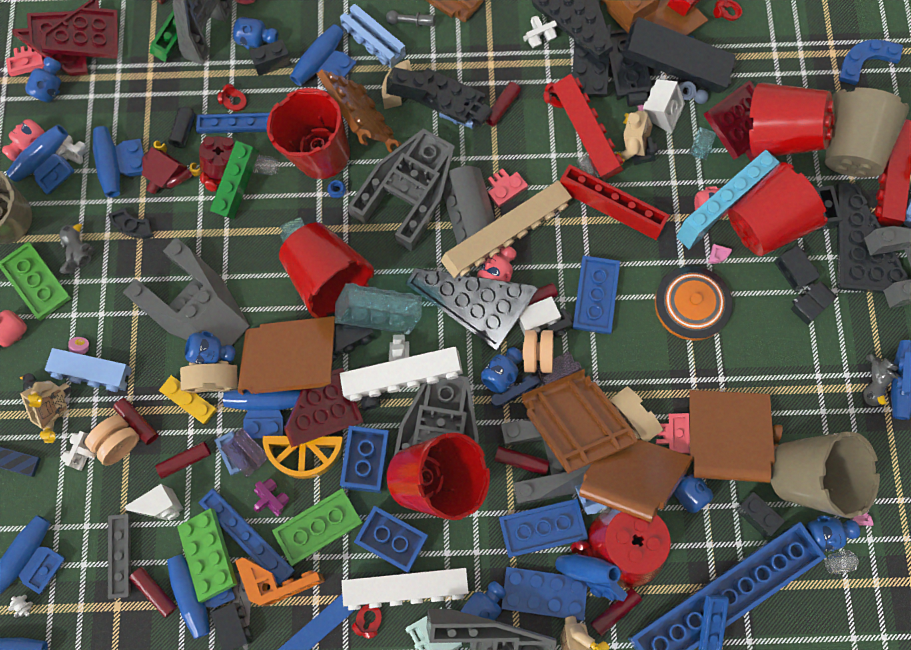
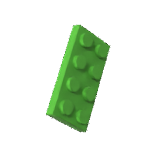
[0,241,72,321]
[272,488,363,567]
[177,508,237,602]

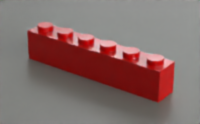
[552,74,624,181]
[874,119,911,227]
[560,164,670,240]

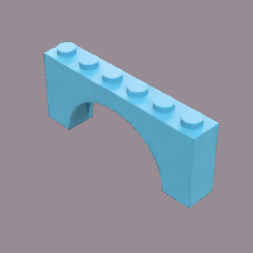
[676,150,779,249]

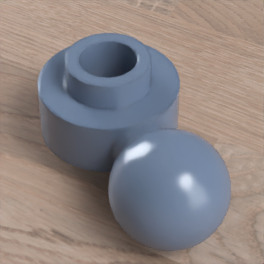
[679,82,708,104]

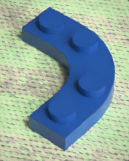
[838,39,903,85]

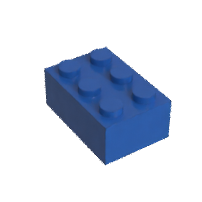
[340,426,390,493]
[354,506,429,573]

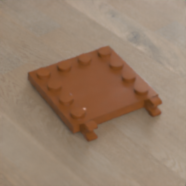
[317,69,402,153]

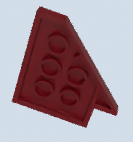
[42,0,118,59]
[12,11,88,76]
[703,80,755,162]
[284,368,363,448]

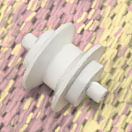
[8,595,33,618]

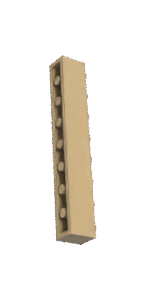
[440,180,572,279]

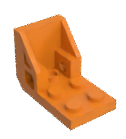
[235,558,325,606]

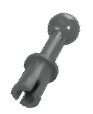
[386,10,436,27]

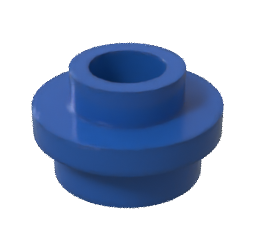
[327,180,346,198]

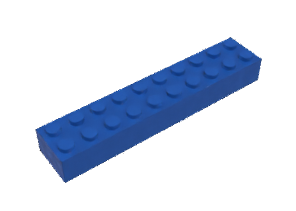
[627,522,826,650]

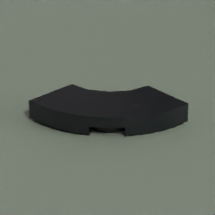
[108,208,154,239]

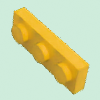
[159,375,217,425]

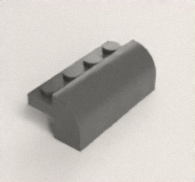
[443,166,496,245]

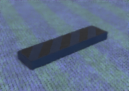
[0,447,41,477]

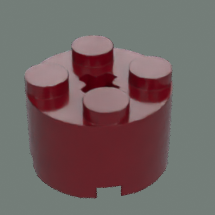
[199,136,235,179]

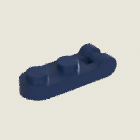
[491,374,542,409]

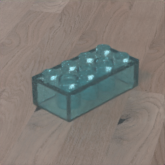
[335,283,422,334]

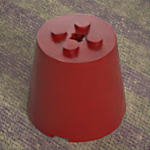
[749,83,835,158]
[267,88,350,179]
[728,162,828,256]
[279,222,374,319]
[387,433,490,520]
[586,508,671,588]

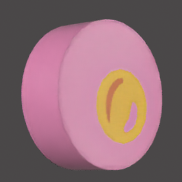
[68,337,89,355]

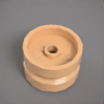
[523,330,553,373]
[85,415,139,466]

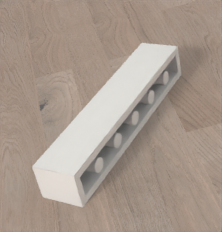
[340,347,463,401]
[342,568,469,610]

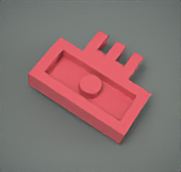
[6,45,44,77]
[487,169,528,208]
[656,413,689,454]

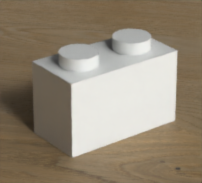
[517,297,561,336]

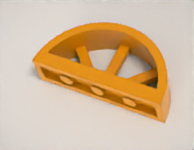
[263,436,345,479]

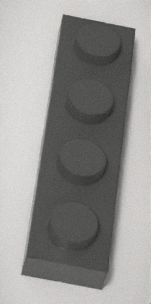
[108,514,131,599]

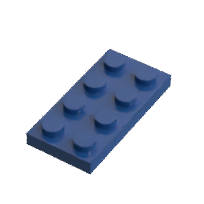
[572,255,620,335]
[499,499,588,558]
[501,567,587,621]

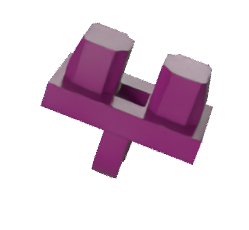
[254,478,289,517]

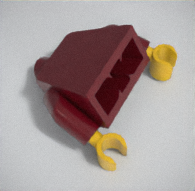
[142,141,202,195]

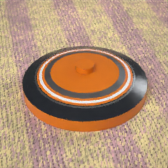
[655,266,732,341]

